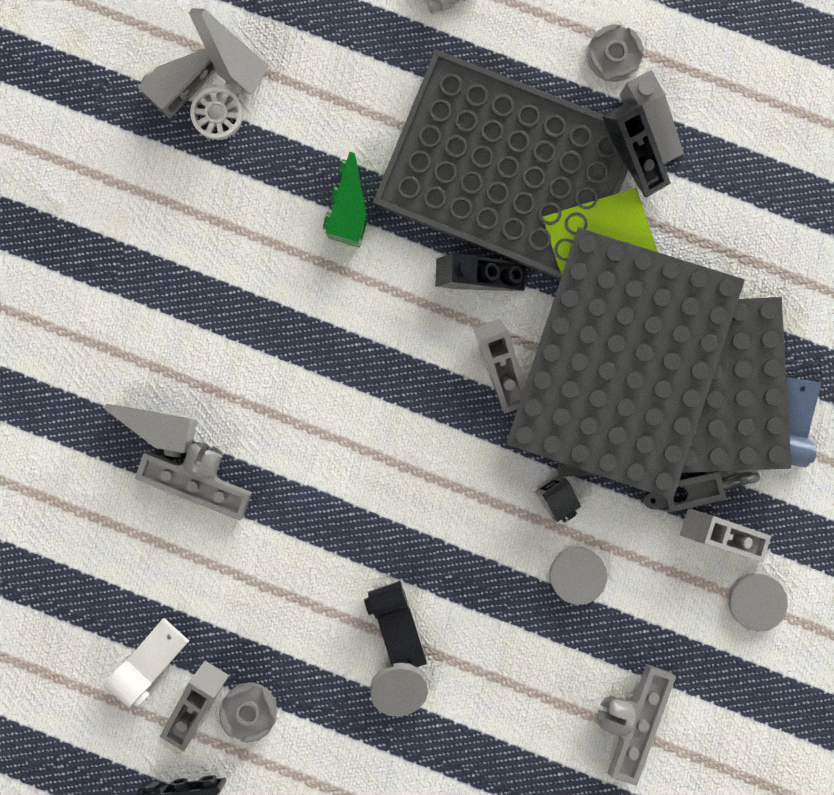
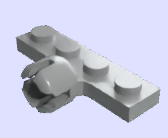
[135,442,252,521]
[597,664,676,786]

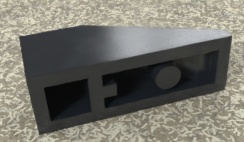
[603,103,671,198]

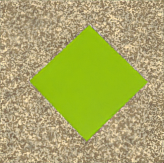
[543,188,658,276]

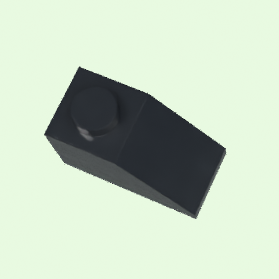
[535,476,581,523]

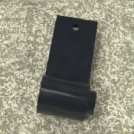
[364,581,427,667]

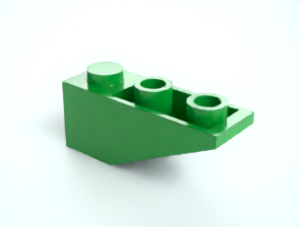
[323,151,368,248]

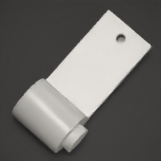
[104,618,189,708]

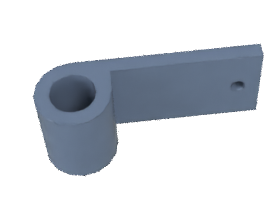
[786,377,821,468]

